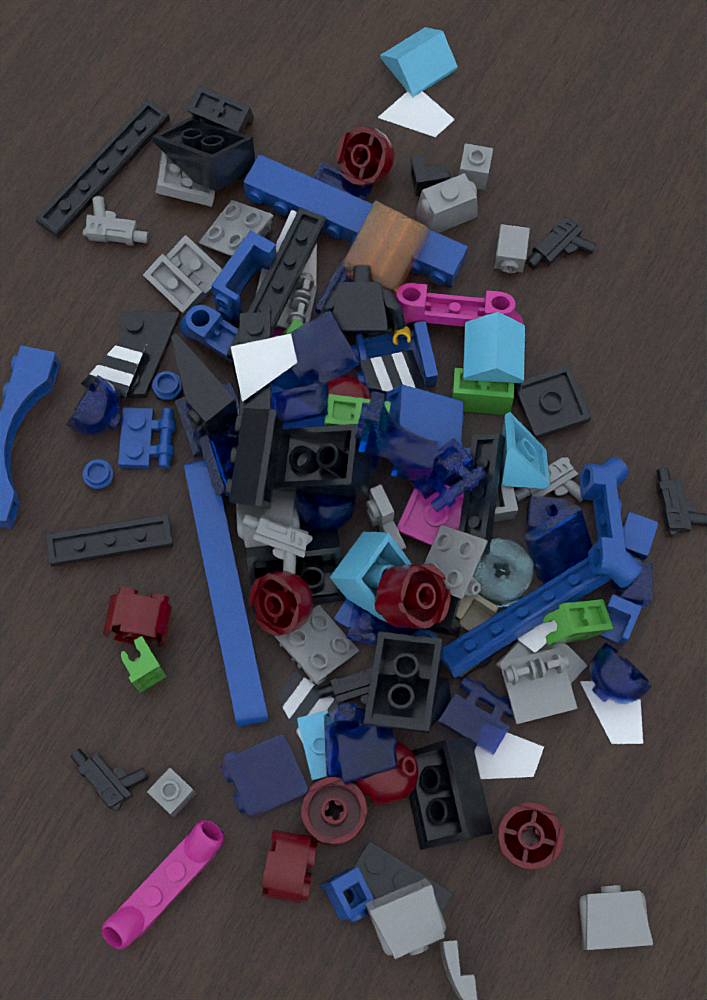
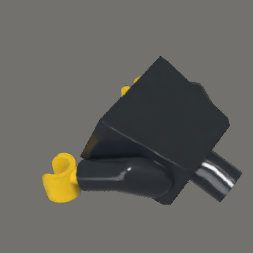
[321,265,411,345]

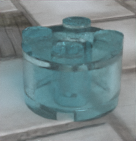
[473,538,533,607]

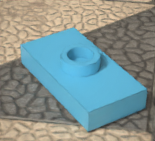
[297,710,343,782]

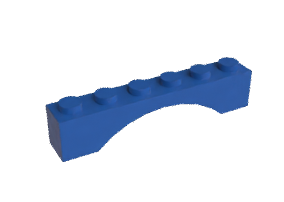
[0,345,61,530]

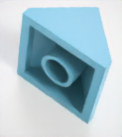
[380,27,458,97]
[463,312,525,383]
[501,412,550,489]

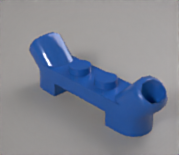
[180,305,301,395]
[580,457,642,588]

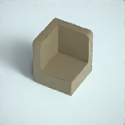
[456,594,499,632]

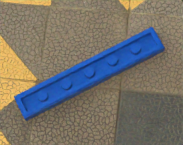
[442,556,610,678]

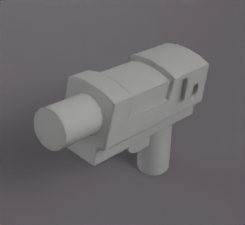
[83,196,149,246]
[514,457,583,503]
[242,513,312,574]

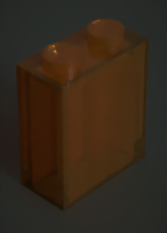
[343,200,430,295]

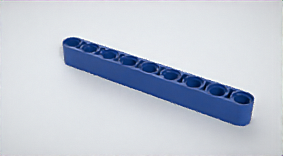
[184,458,269,728]

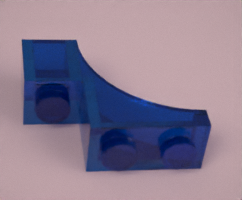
[355,391,437,483]

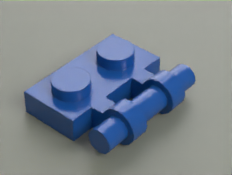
[118,408,176,469]

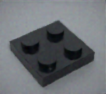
[514,365,591,439]

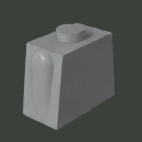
[415,173,478,233]
[236,491,300,548]
[365,878,446,959]
[579,885,653,950]

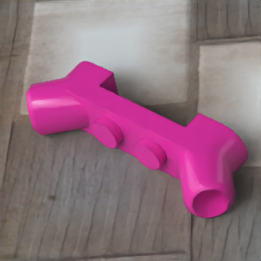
[396,283,523,327]
[102,820,225,950]

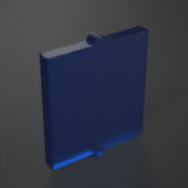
[337,725,398,784]

